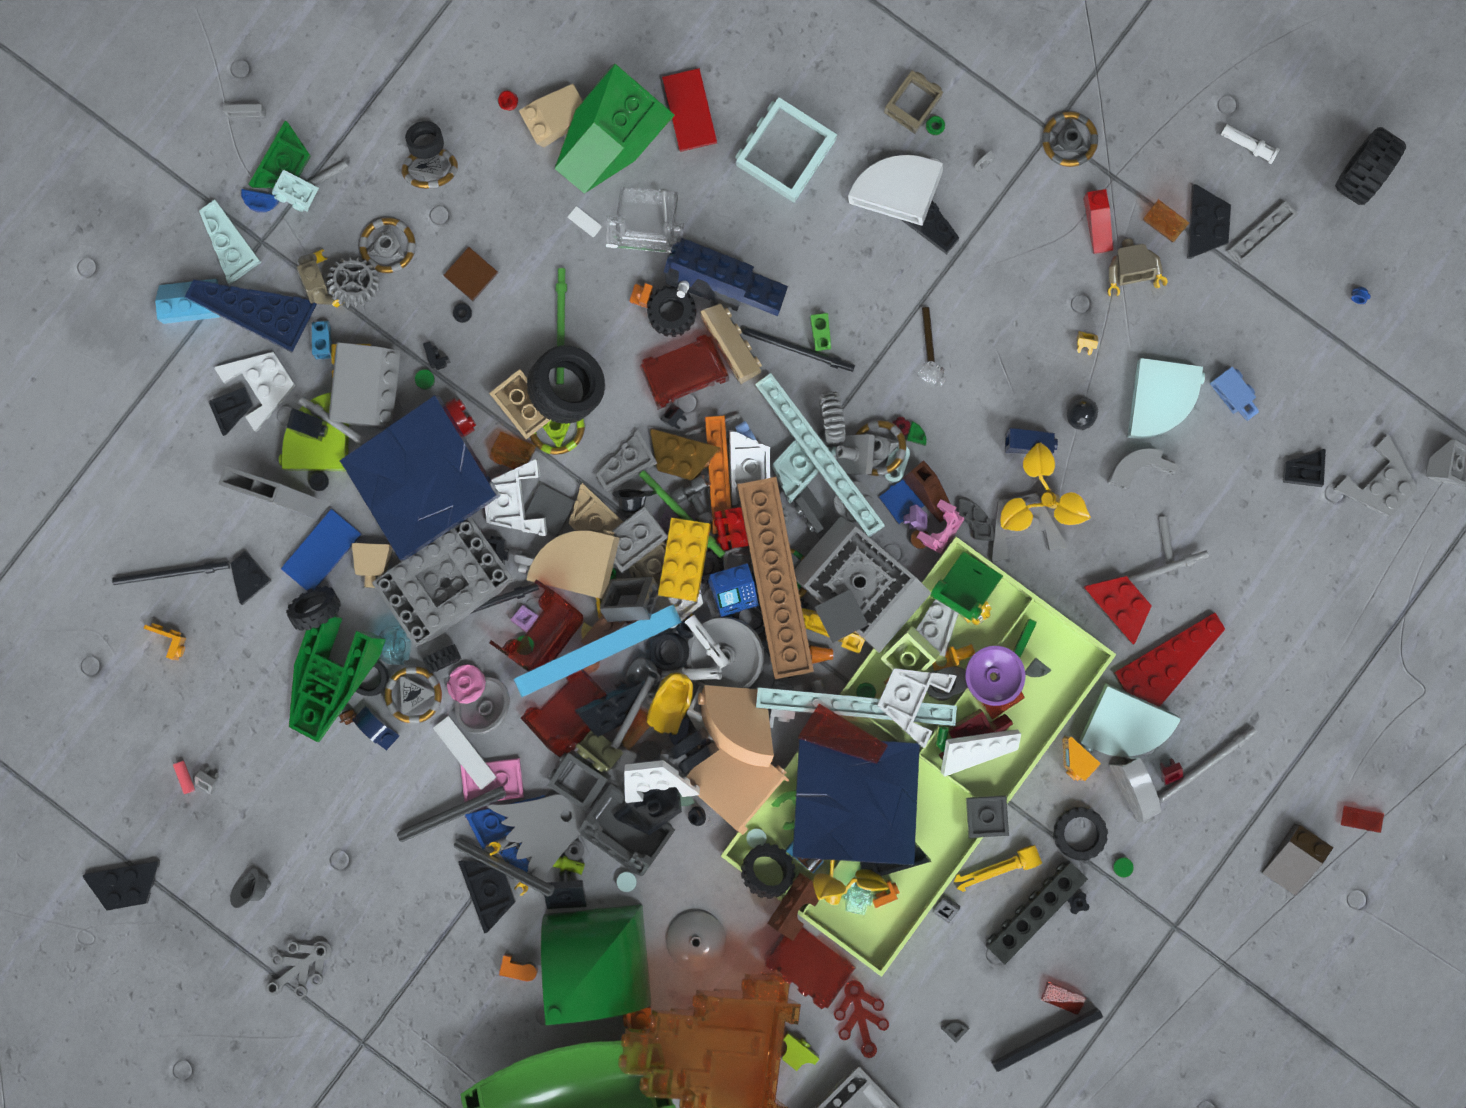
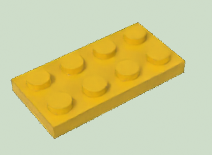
[658,518,711,602]

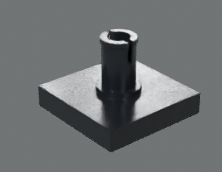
[544,871,587,909]

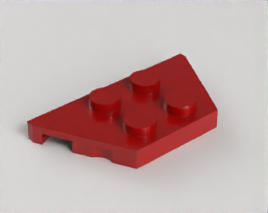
[1084,575,1152,645]

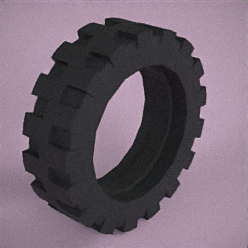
[286,586,341,631]
[1053,807,1108,861]
[741,843,796,899]

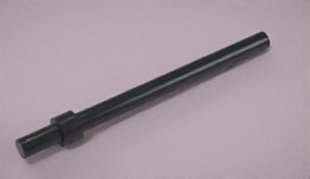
[743,327,855,372]
[112,561,230,585]
[470,583,539,614]

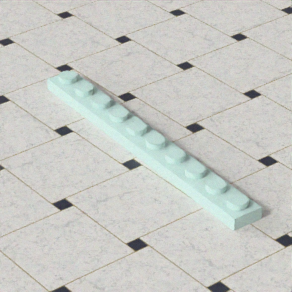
[755,373,885,537]
[756,688,957,726]

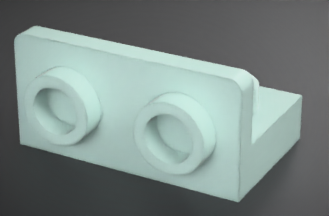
[272,170,319,212]

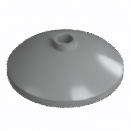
[455,677,510,734]
[667,911,726,971]

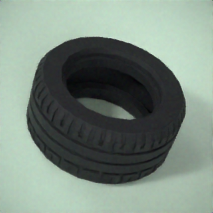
[527,345,605,424]

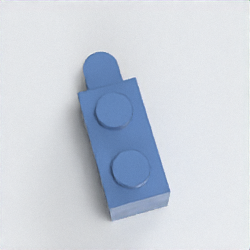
[1210,366,1259,421]

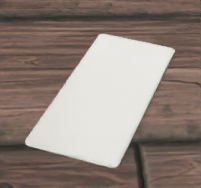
[568,206,602,237]

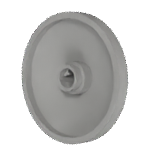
[687,617,764,688]

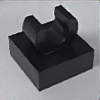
[660,404,687,429]

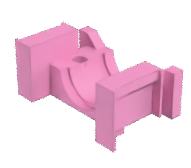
[917,499,964,555]

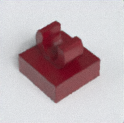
[1160,758,1183,785]

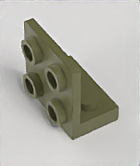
[576,731,624,772]

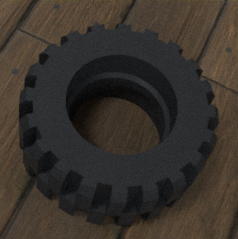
[1335,127,1406,205]

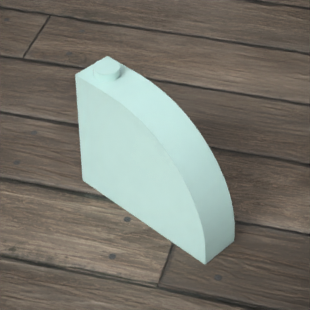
[1127,358,1205,439]
[1079,683,1181,757]

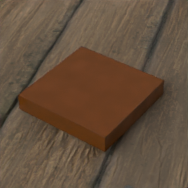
[443,247,498,301]

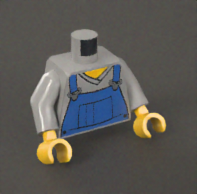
[486,836,536,896]

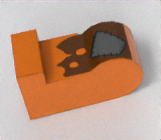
[499,954,538,981]

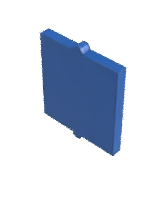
[879,480,925,524]

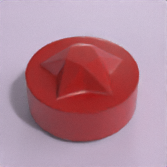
[498,90,518,111]

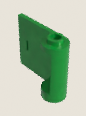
[930,551,1003,621]

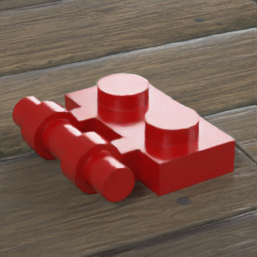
[714,507,749,550]

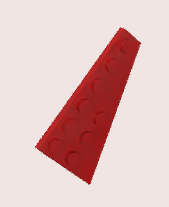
[1114,612,1225,707]

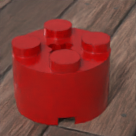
[444,397,476,437]

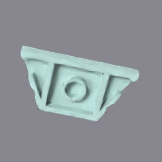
[772,440,837,504]

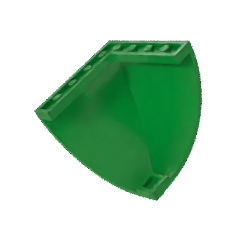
[541,904,652,1025]

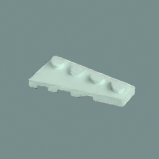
[199,199,261,285]

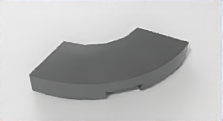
[957,498,994,542]

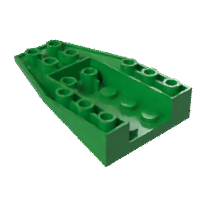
[554,64,674,194]

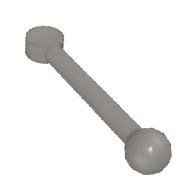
[660,188,669,229]

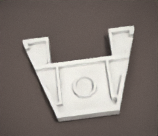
[215,352,295,432]
[485,459,547,536]
[877,669,957,748]
[624,760,700,803]

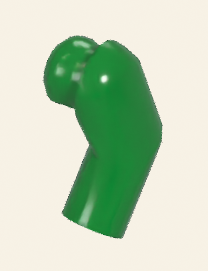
[936,726,949,752]

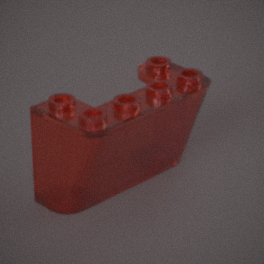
[764,927,856,1009]

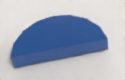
[241,189,279,213]

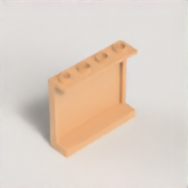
[686,743,789,835]

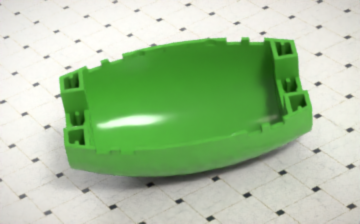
[460,1041,676,1108]

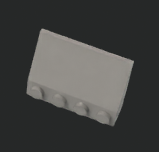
[328,342,400,429]

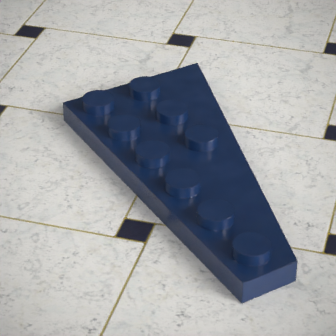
[184,279,317,353]

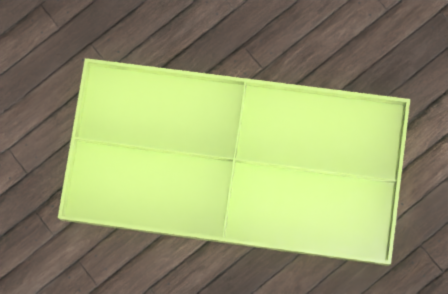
[721,537,1116,977]

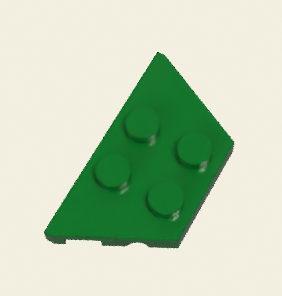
[248,121,311,189]

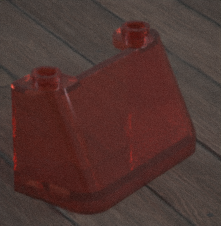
[640,334,729,410]
[521,669,608,758]

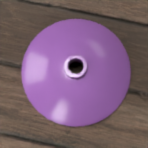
[965,646,1026,706]

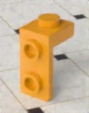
[143,623,186,660]

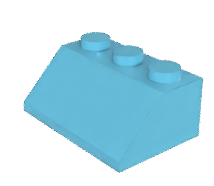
[155,279,221,324]

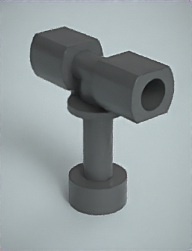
[671,475,713,523]

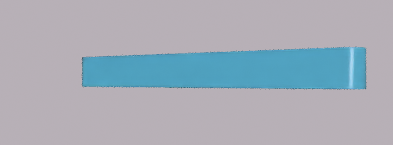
[513,604,682,697]

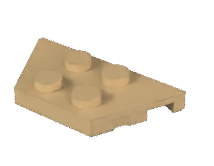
[569,483,623,533]

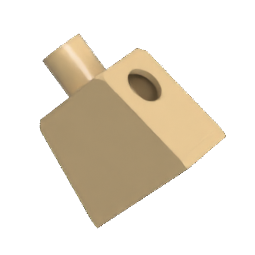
[352,543,392,588]

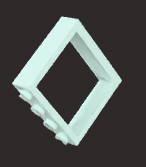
[735,97,837,203]

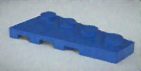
[465,795,546,850]

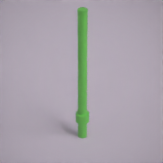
[556,268,567,385]
[639,470,726,558]

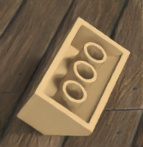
[700,304,762,385]

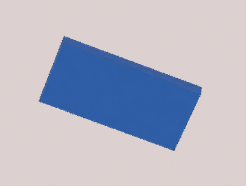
[281,509,362,591]

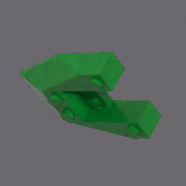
[289,615,386,742]

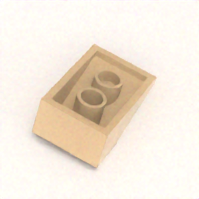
[519,84,583,147]
[489,369,550,439]

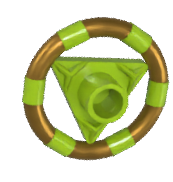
[530,399,585,455]

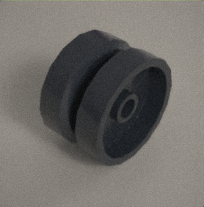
[668,727,719,774]

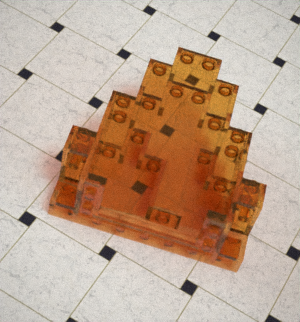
[618,972,801,1108]

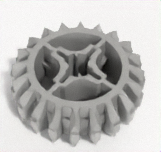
[326,257,379,308]
[820,391,846,444]

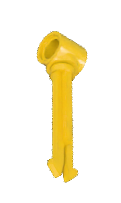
[954,844,1042,892]

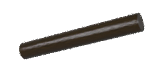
[922,307,935,366]

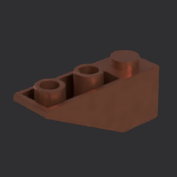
[902,460,951,523]

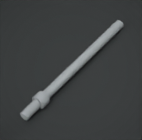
[298,396,368,445]
[1128,550,1209,584]
[1158,726,1258,803]

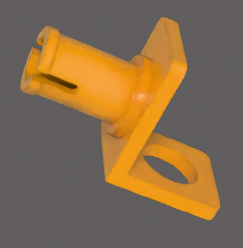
[932,644,975,671]

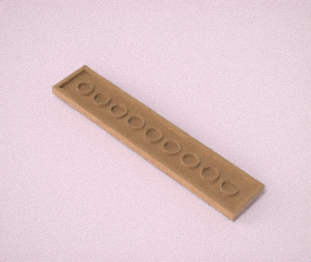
[737,477,814,679]

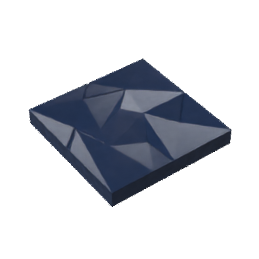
[340,395,501,560]
[792,736,920,865]

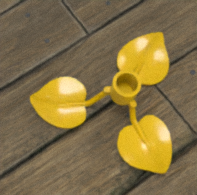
[1000,443,1091,531]
[813,860,889,905]

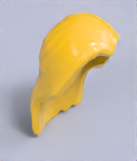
[647,672,693,735]

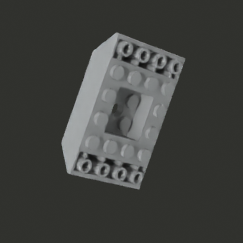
[794,516,931,653]
[372,517,513,647]

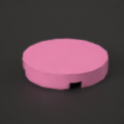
[447,664,486,704]

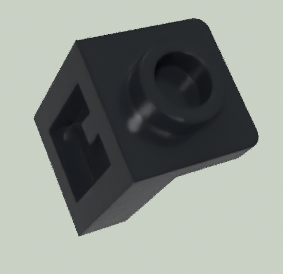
[423,341,451,370]

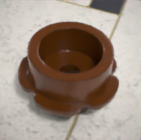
[338,708,357,725]

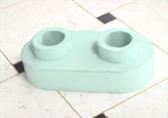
[884,446,910,483]

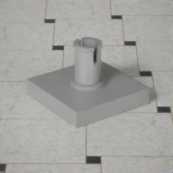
[835,434,875,475]

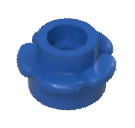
[1351,287,1371,304]

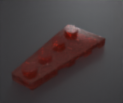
[798,704,888,764]

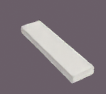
[433,716,497,790]

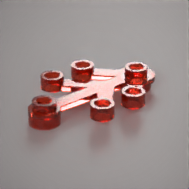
[834,980,889,1058]

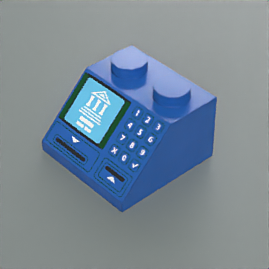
[708,563,758,617]

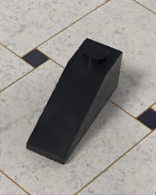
[286,408,328,442]

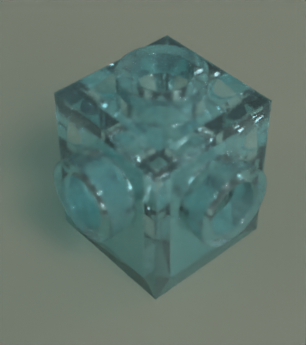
[843,882,874,916]

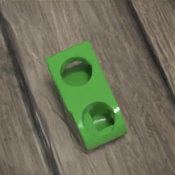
[810,313,831,351]

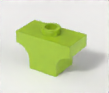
[781,1031,820,1071]

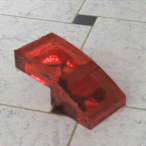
[1341,806,1384,833]

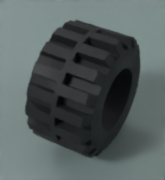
[647,285,696,337]

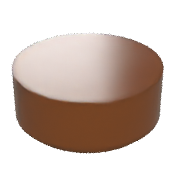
[910,530,930,549]

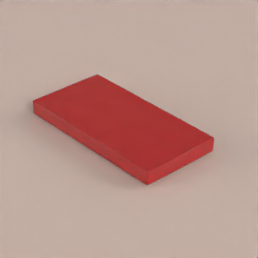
[662,68,717,152]

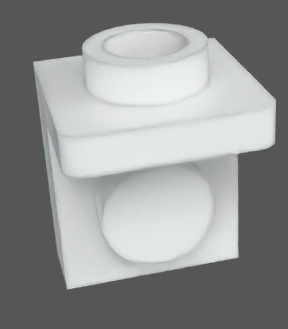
[768,709,795,728]

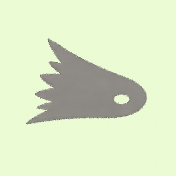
[486,795,585,893]

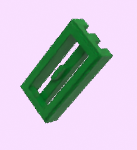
[1013,619,1037,657]

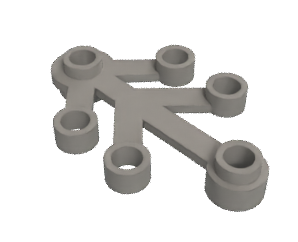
[265,941,332,998]

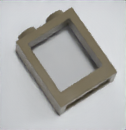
[884,70,943,134]

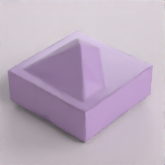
[510,604,539,633]

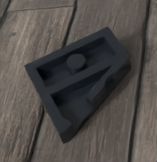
[208,387,253,436]
[1283,449,1326,487]
[230,551,272,605]

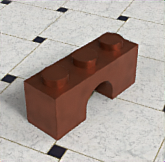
[767,873,819,941]

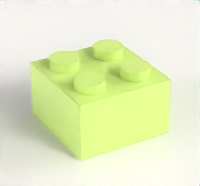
[880,626,940,672]

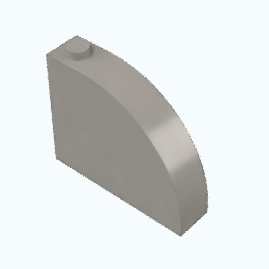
[219,466,322,519]
[1109,756,1161,824]

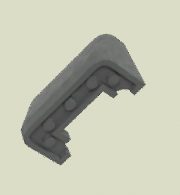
[579,784,676,876]

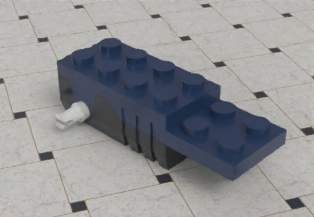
[663,238,788,316]

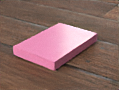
[461,758,524,802]

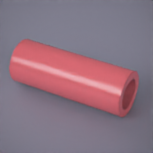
[173,761,195,794]

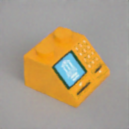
[1062,736,1101,781]

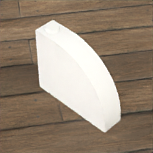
[848,155,943,226]

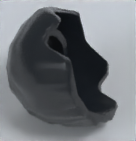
[1067,397,1099,430]

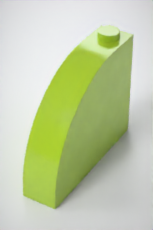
[279,392,349,471]

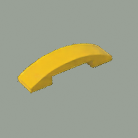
[802,609,865,654]

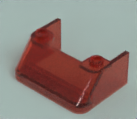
[489,579,583,672]

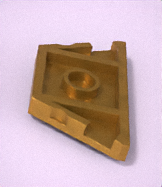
[650,429,721,480]

